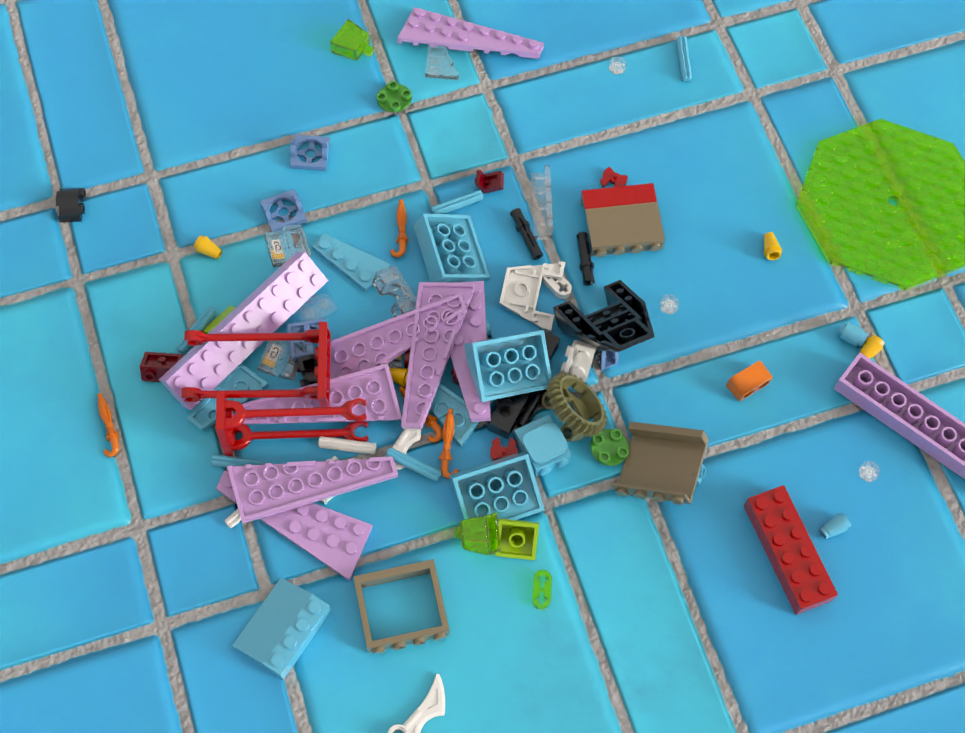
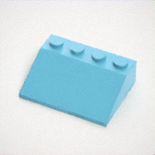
[413,214,490,283]
[464,330,552,402]
[449,451,545,535]
[232,578,331,680]

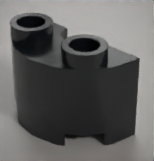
[56,188,86,223]
[295,354,318,387]

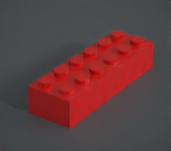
[744,485,838,615]

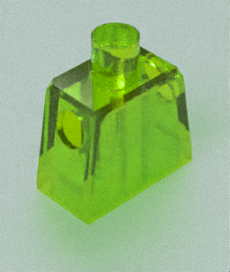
[330,19,375,61]
[454,513,501,555]

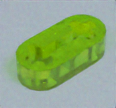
[532,570,552,610]

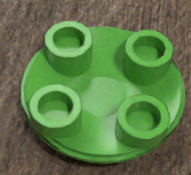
[376,81,412,112]
[590,429,629,466]

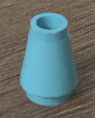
[820,513,851,539]

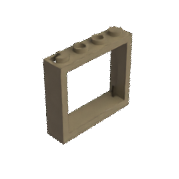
[353,559,450,654]

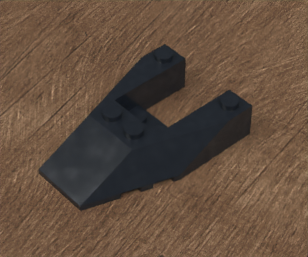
[553,280,655,352]

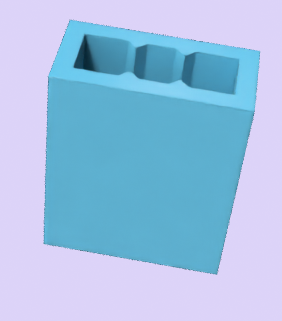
[514,414,571,477]

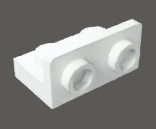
[560,340,596,382]

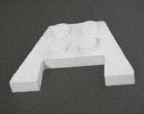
[499,261,565,333]

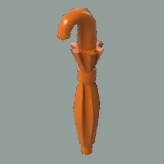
[390,199,409,258]
[399,386,443,443]
[97,393,120,458]
[438,409,459,479]

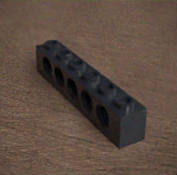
[486,328,560,439]

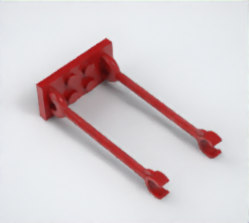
[181,322,331,407]
[216,391,369,457]

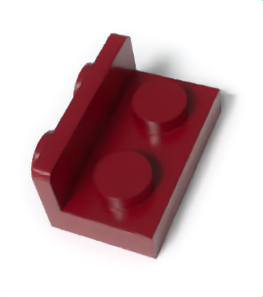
[140,352,183,382]

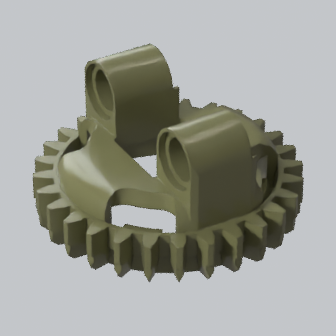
[542,372,607,442]

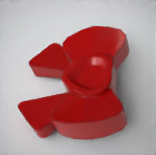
[600,167,628,188]
[490,437,518,461]

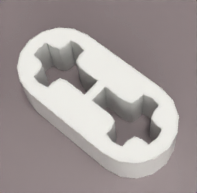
[542,277,572,299]

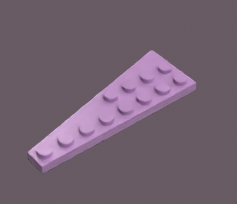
[397,7,544,59]
[450,281,491,422]
[401,282,475,429]
[242,363,402,425]
[227,456,398,524]

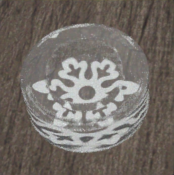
[609,57,626,75]
[660,294,679,314]
[859,461,880,482]

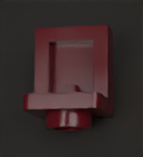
[475,170,504,194]

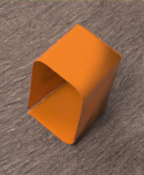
[726,360,773,402]

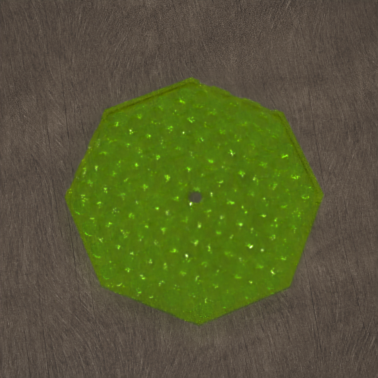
[796,119,965,291]

